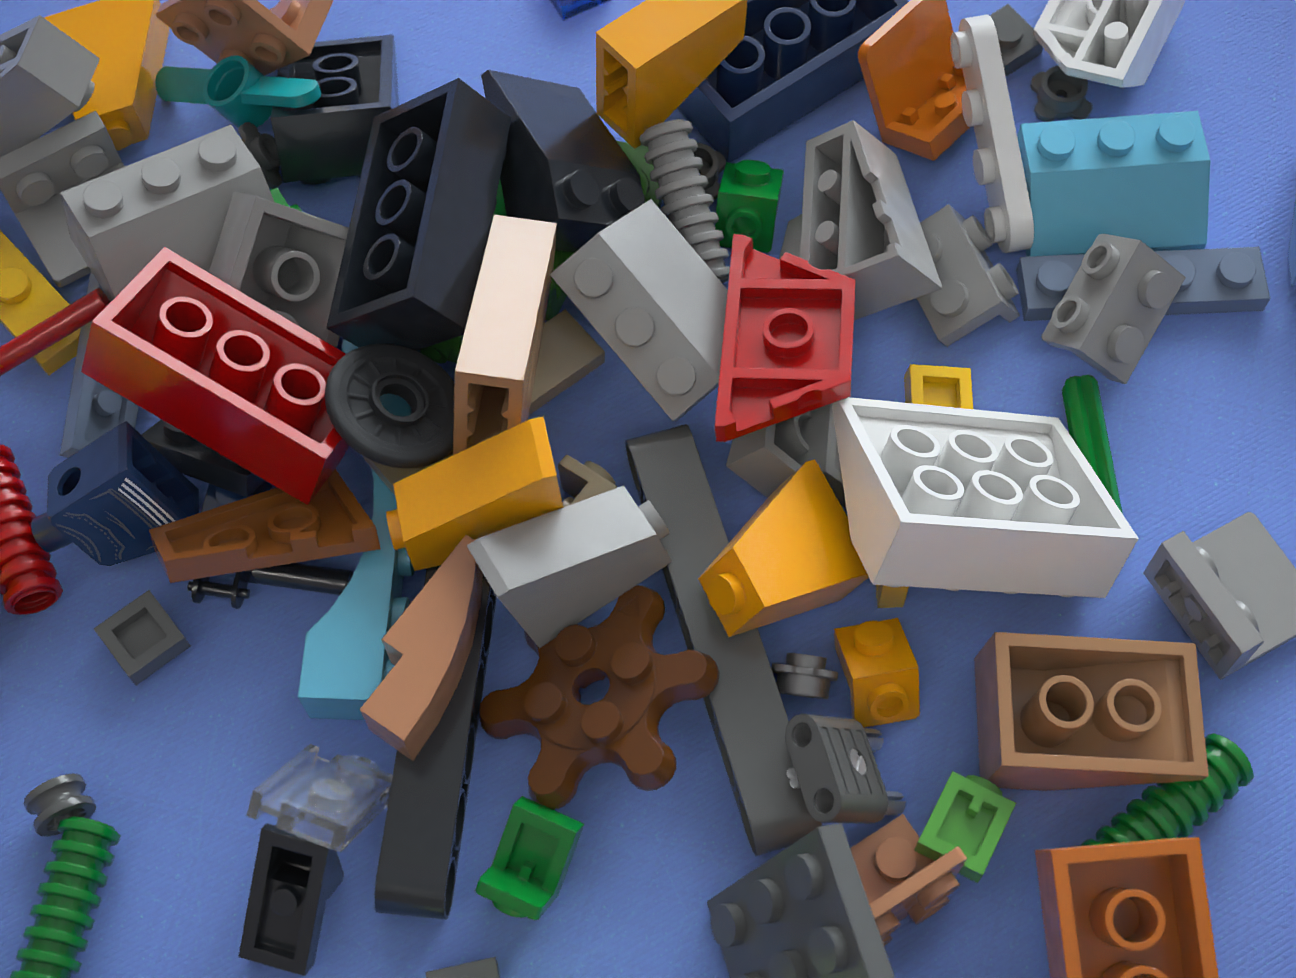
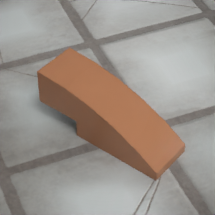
[359,535,483,761]

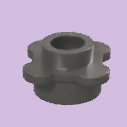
[771,653,838,699]

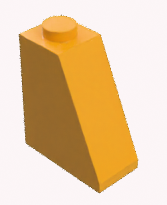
[43,0,170,151]
[596,0,748,149]
[386,416,563,571]
[698,459,869,637]

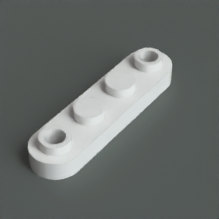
[950,15,1034,253]

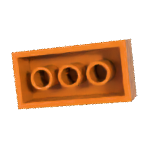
[1035,837,1219,978]

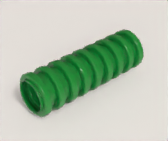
[1081,733,1254,846]
[9,817,121,978]

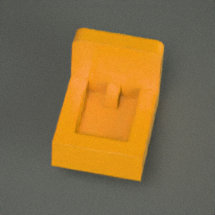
[834,618,920,728]

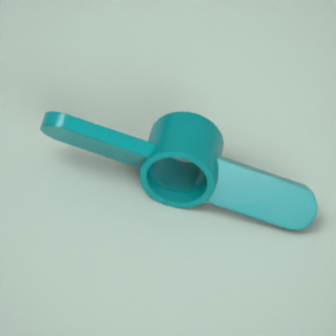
[155,55,322,129]

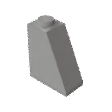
[467,486,673,648]

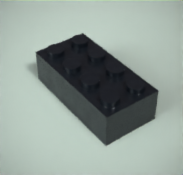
[326,78,511,351]

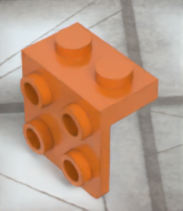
[858,0,970,161]

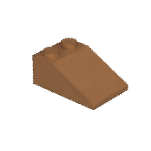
[974,632,1208,791]

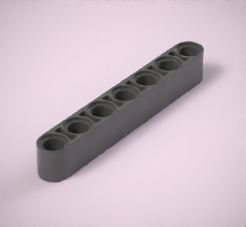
[625,424,822,856]

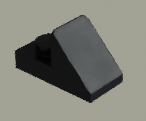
[238,823,344,976]

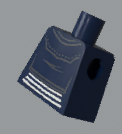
[31,421,199,566]

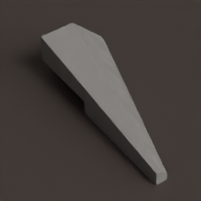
[726,214,846,507]

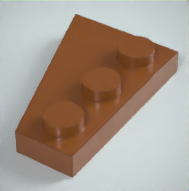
[149,469,381,583]

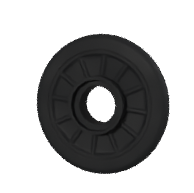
[325,344,454,468]

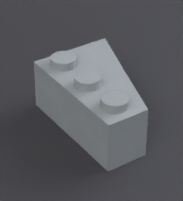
[0,15,100,157]
[800,120,943,320]

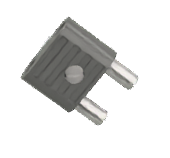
[785,714,905,824]

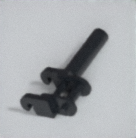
[187,563,353,609]

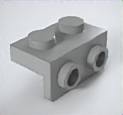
[917,204,1020,347]
[1042,234,1186,384]

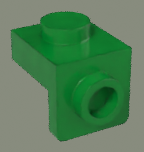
[715,160,784,253]
[475,796,584,920]

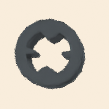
[24,773,96,836]

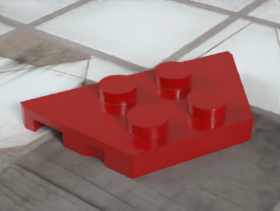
[715,234,856,442]

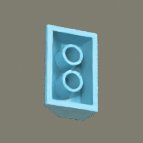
[1017,111,1210,257]

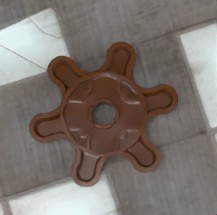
[479,585,720,810]

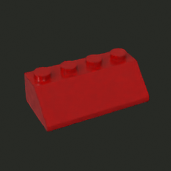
[81,247,349,505]

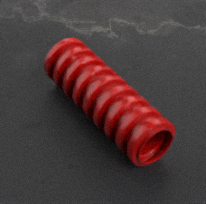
[0,445,63,615]

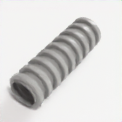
[639,119,730,283]

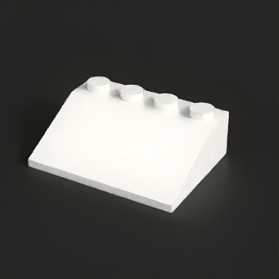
[832,397,1139,598]

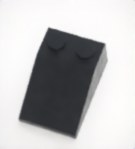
[271,35,399,185]
[481,70,645,253]

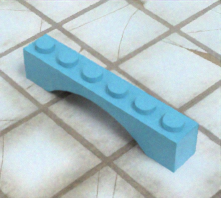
[298,340,421,720]

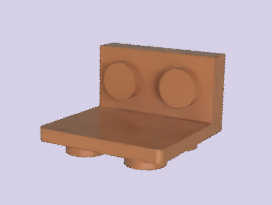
[156,0,333,76]
[850,814,967,946]

